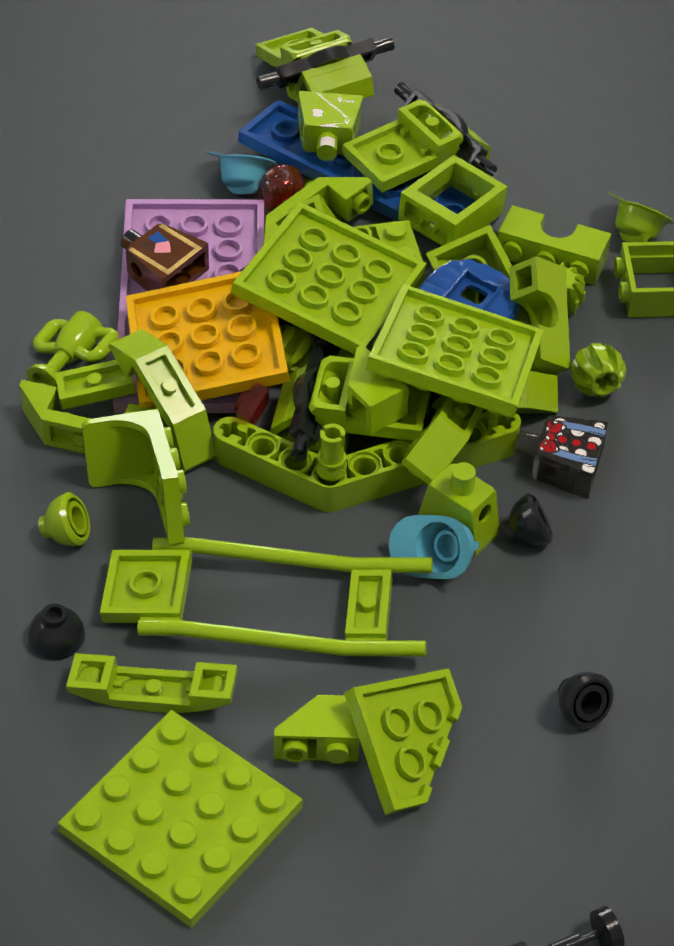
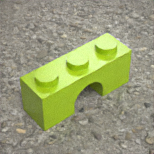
[498,205,611,286]
[509,256,571,375]

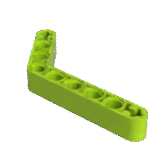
[213,411,521,513]

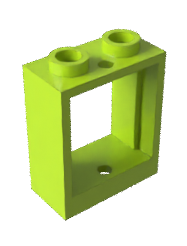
[398,155,508,246]
[614,241,674,317]

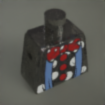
[514,416,608,499]

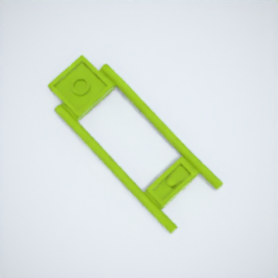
[100,537,433,657]

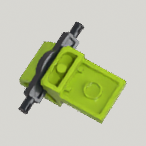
[255,28,395,103]
[342,82,497,193]
[270,338,432,461]

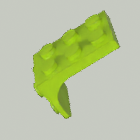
[82,409,190,545]

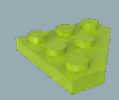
[344,668,463,815]

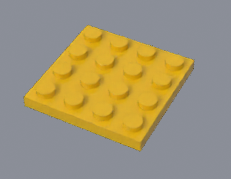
[126,271,290,409]

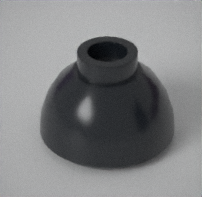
[502,493,553,546]
[28,603,85,658]
[558,672,614,729]

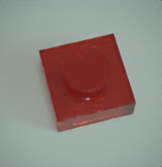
[234,382,269,425]

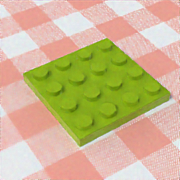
[231,201,427,355]
[365,284,544,418]
[58,710,303,928]

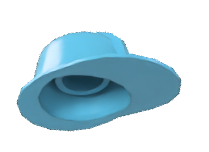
[205,151,277,195]
[388,515,479,579]

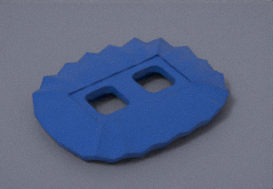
[418,259,521,320]

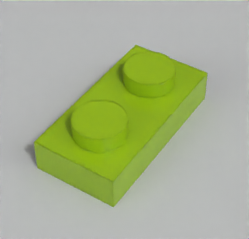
[55,360,136,410]

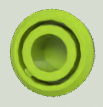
[38,492,90,547]

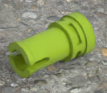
[316,424,347,481]

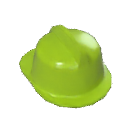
[608,192,674,242]

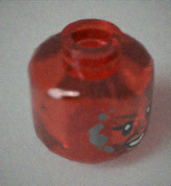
[260,165,306,212]

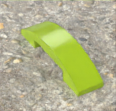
[66,653,238,713]

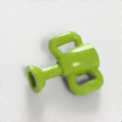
[26,311,119,389]

